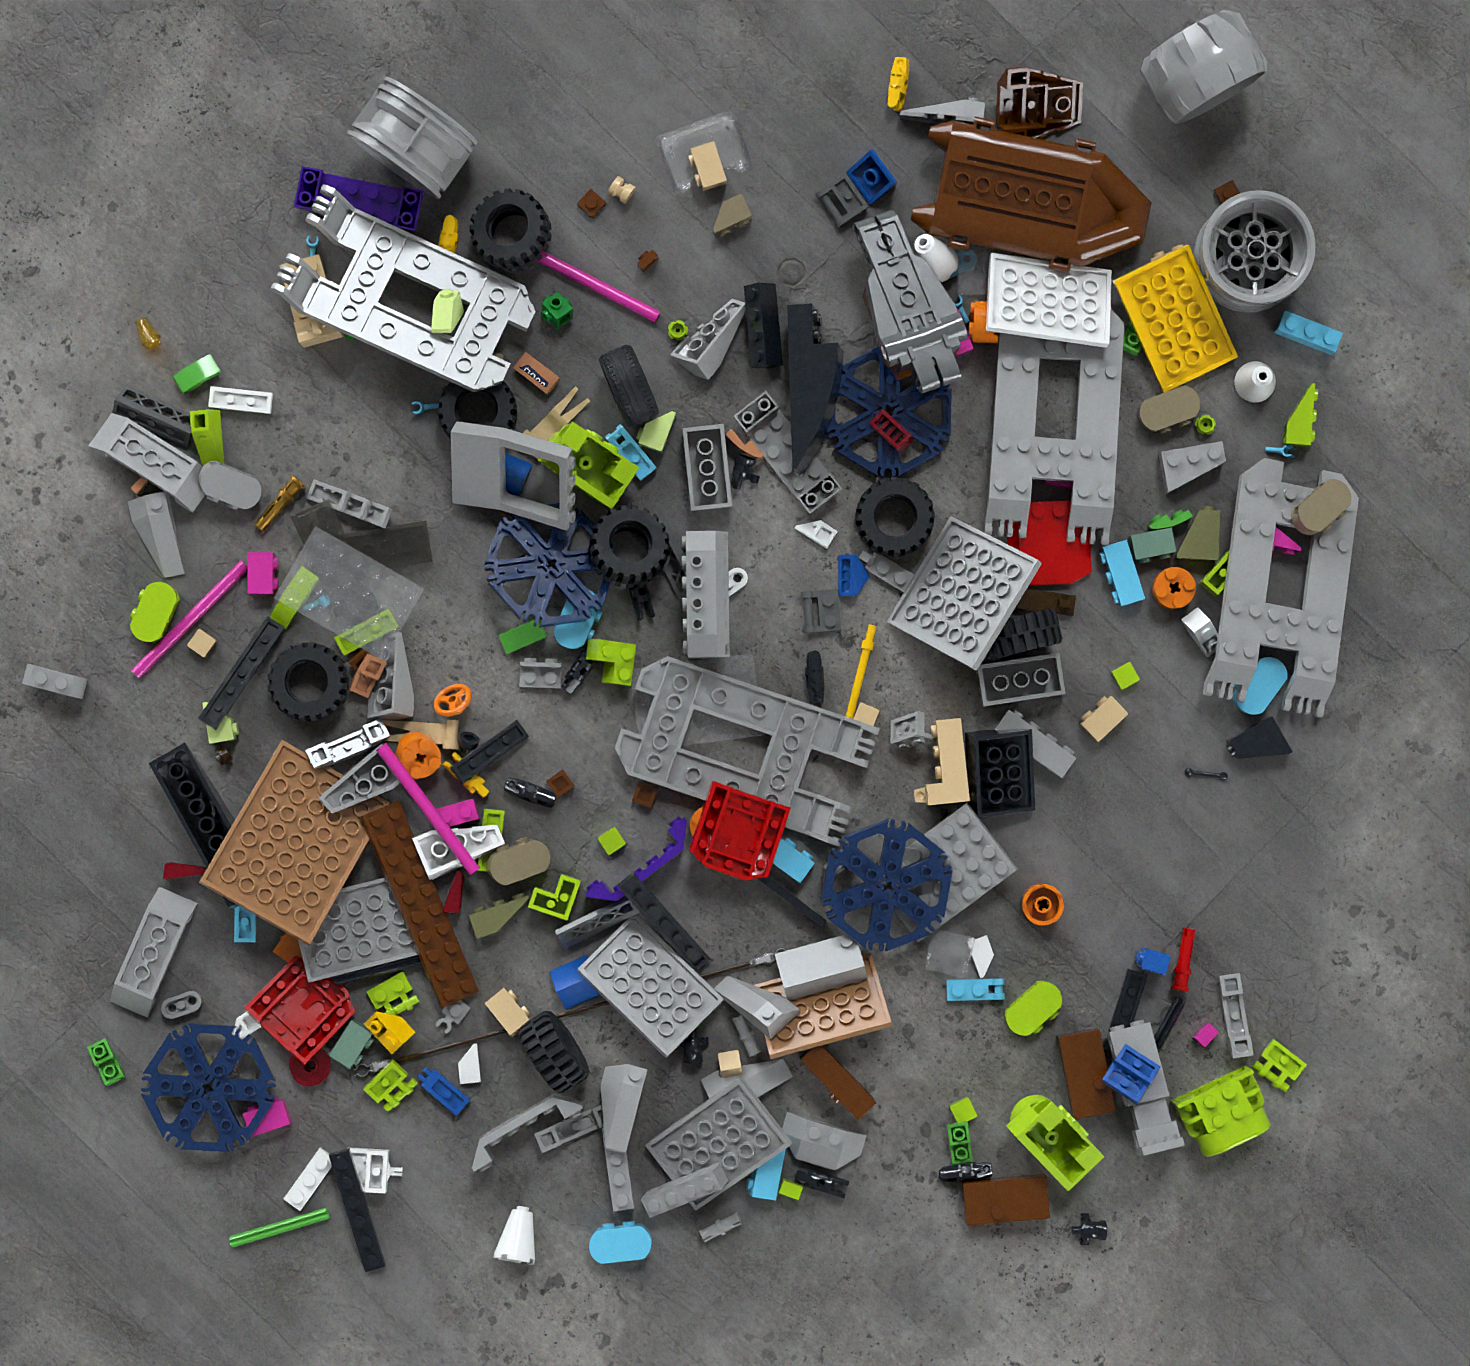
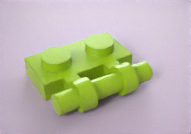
[367,971,420,1016]
[1252,1039,1307,1092]
[363,1060,418,1112]

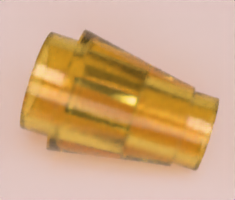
[135,318,161,350]

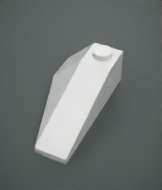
[412,825,505,880]

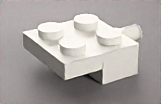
[350,1148,403,1193]

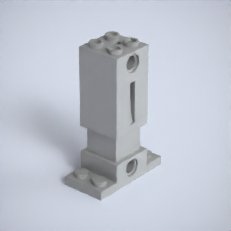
[1106,1019,1185,1156]

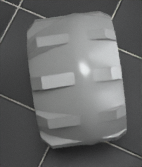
[1140,10,1267,124]

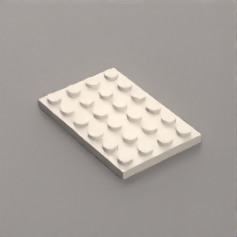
[986,253,1112,348]

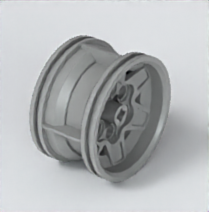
[346,76,478,200]
[1193,190,1315,313]

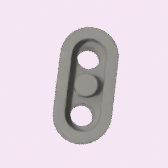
[161,991,203,1019]

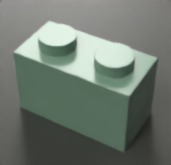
[1129,527,1176,564]
[329,1019,374,1069]

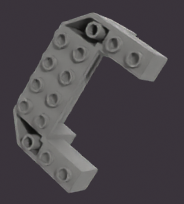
[682,531,730,659]

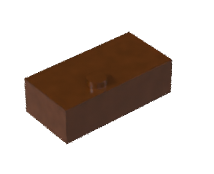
[1057,1028,1116,1119]
[800,1045,876,1120]
[962,1174,1050,1226]

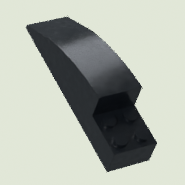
[787,303,844,476]
[149,742,239,909]

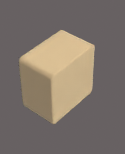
[187,629,217,658]
[853,703,879,726]
[718,1050,743,1078]

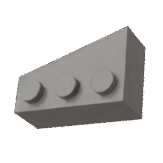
[1158,441,1226,495]

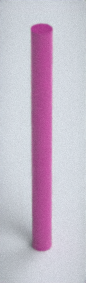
[535,251,660,323]
[131,560,248,678]
[376,743,480,875]

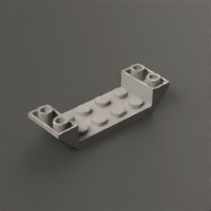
[733,391,842,514]
[88,413,206,513]
[110,887,198,1018]
[472,1093,585,1172]

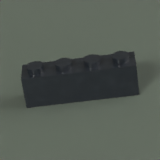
[744,283,783,369]

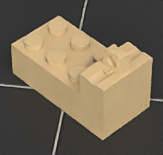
[279,254,344,348]
[914,718,970,805]

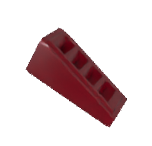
[869,409,914,453]
[163,862,207,879]
[443,871,464,913]

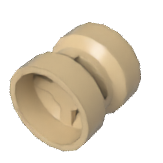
[608,176,636,204]

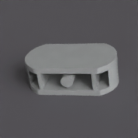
[198,460,261,510]
[22,663,88,699]

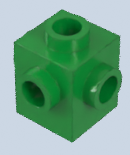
[541,292,573,330]

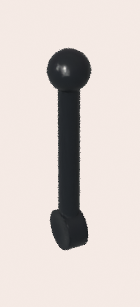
[1185,768,1228,780]

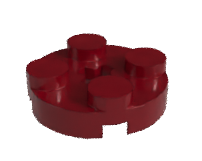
[289,1048,331,1087]

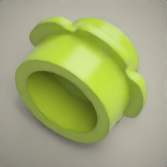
[668,320,688,341]
[1195,414,1216,435]

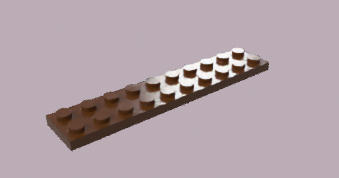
[360,801,479,1008]

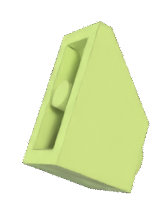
[431,289,464,333]
[636,411,676,453]
[203,702,239,744]

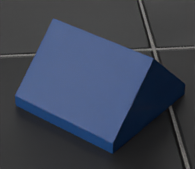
[846,149,897,205]
[505,453,533,496]
[549,955,599,1009]

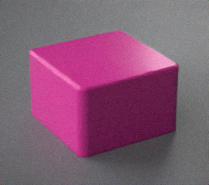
[1192,1022,1219,1048]

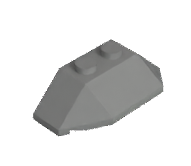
[782,1112,867,1170]

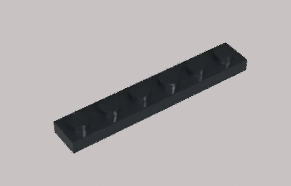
[198,616,285,730]
[617,872,711,972]
[329,1148,386,1272]

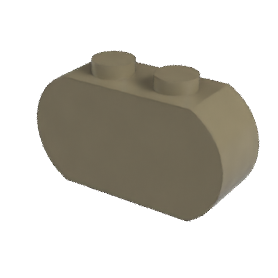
[1137,386,1200,434]
[1291,479,1352,535]
[486,837,550,885]

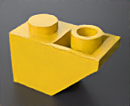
[364,1012,416,1054]

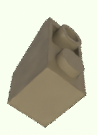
[713,193,752,237]

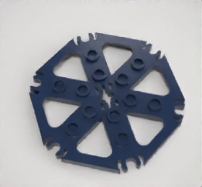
[827,346,952,477]
[484,503,615,628]
[821,819,953,952]
[141,1023,276,1152]

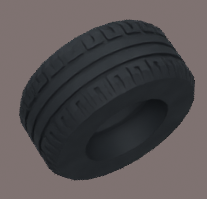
[598,345,659,427]

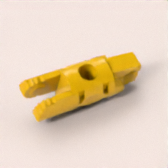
[888,57,909,112]
[438,215,459,253]
[442,752,489,798]

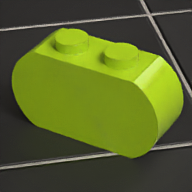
[129,582,180,643]
[1004,981,1062,1036]

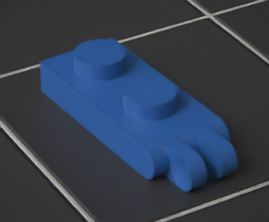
[417,1066,471,1116]

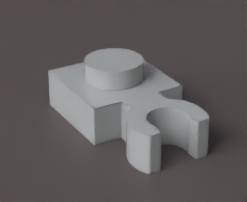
[436,1000,471,1034]

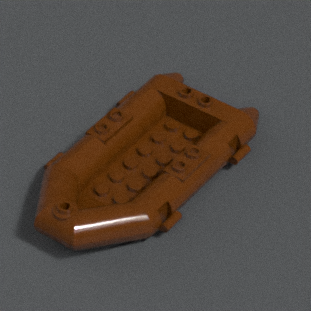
[910,116,1152,273]

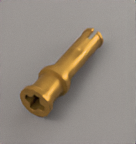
[254,475,306,532]

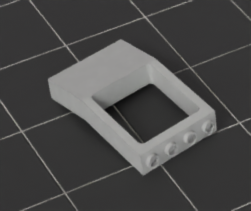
[451,422,576,531]

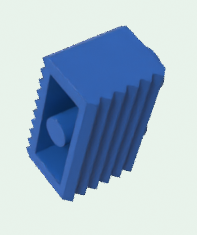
[1134,947,1170,975]

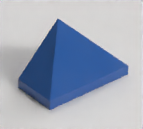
[838,554,870,597]

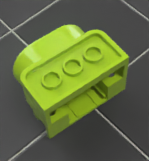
[537,422,639,509]
[1170,1065,1271,1157]
[1006,1095,1104,1191]

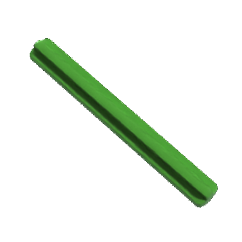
[229,1208,330,1247]

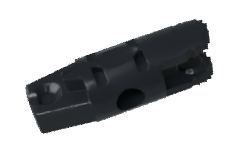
[629,582,655,621]
[561,644,598,694]
[805,650,825,704]
[504,777,556,808]
[939,1162,993,1183]
[795,1169,849,1199]

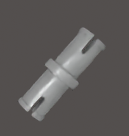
[732,1015,762,1057]
[699,1212,742,1243]

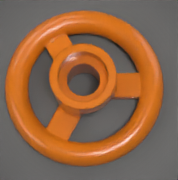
[433,684,472,717]

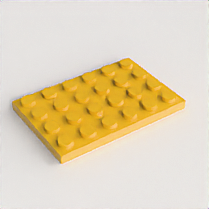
[1113,244,1238,393]

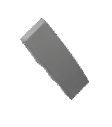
[307,479,393,528]

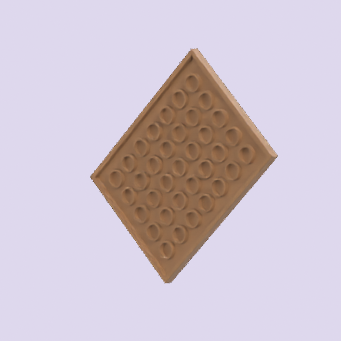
[199,740,390,945]

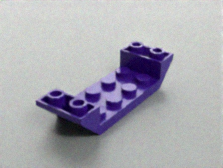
[294,166,424,231]
[585,816,687,901]

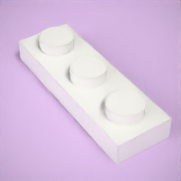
[208,386,273,414]
[284,1147,332,1211]

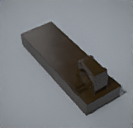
[1015,589,1076,616]

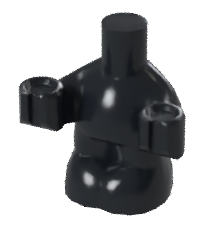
[731,454,760,490]
[679,1029,709,1064]
[1071,1213,1107,1245]

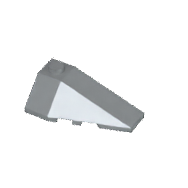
[670,299,746,380]
[128,491,185,578]
[367,632,414,720]
[318,744,400,814]
[713,976,800,1039]
[600,1064,647,1154]

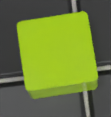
[1111,662,1140,690]
[598,827,626,855]
[949,1097,977,1123]
[778,1178,803,1200]

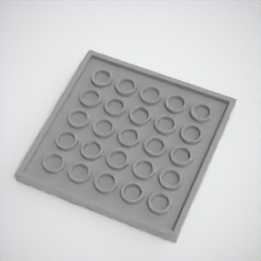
[886,516,1042,671]

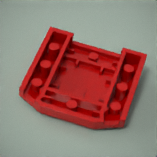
[1006,500,1092,586]
[689,781,791,880]
[244,956,355,1066]

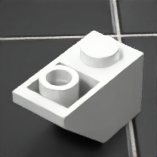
[1181,607,1218,657]

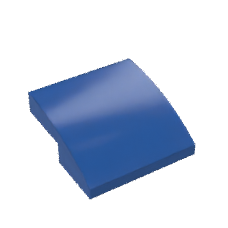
[1101,1044,1161,1105]

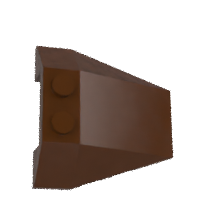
[996,67,1083,140]

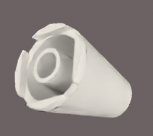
[914,234,959,283]
[1234,361,1276,403]
[493,1206,535,1265]

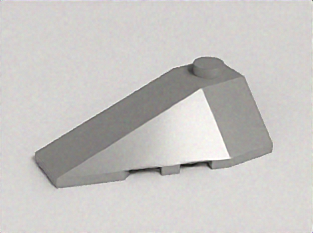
[899,98,985,130]
[701,1058,793,1099]

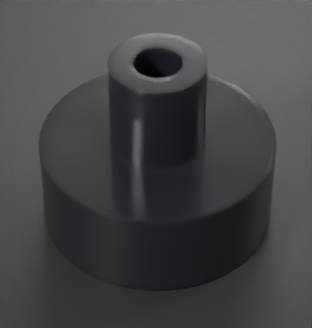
[458,732,480,754]

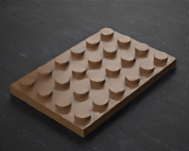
[754,953,892,1059]

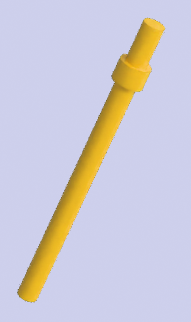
[845,624,877,719]

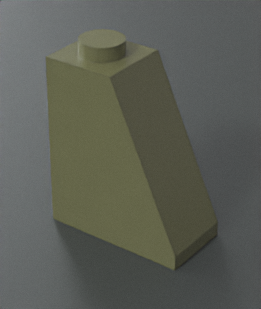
[1174,506,1221,561]

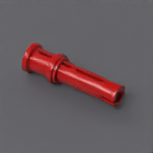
[1170,928,1196,992]

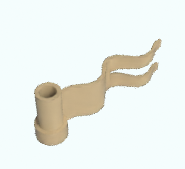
[523,386,590,460]
[383,720,459,749]

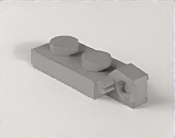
[859,551,914,593]

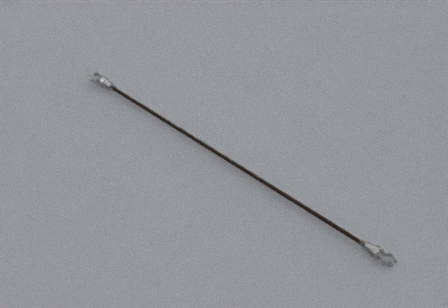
[353,948,789,1077]

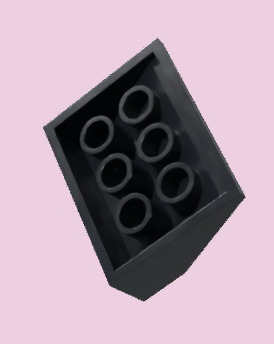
[965,729,1035,818]

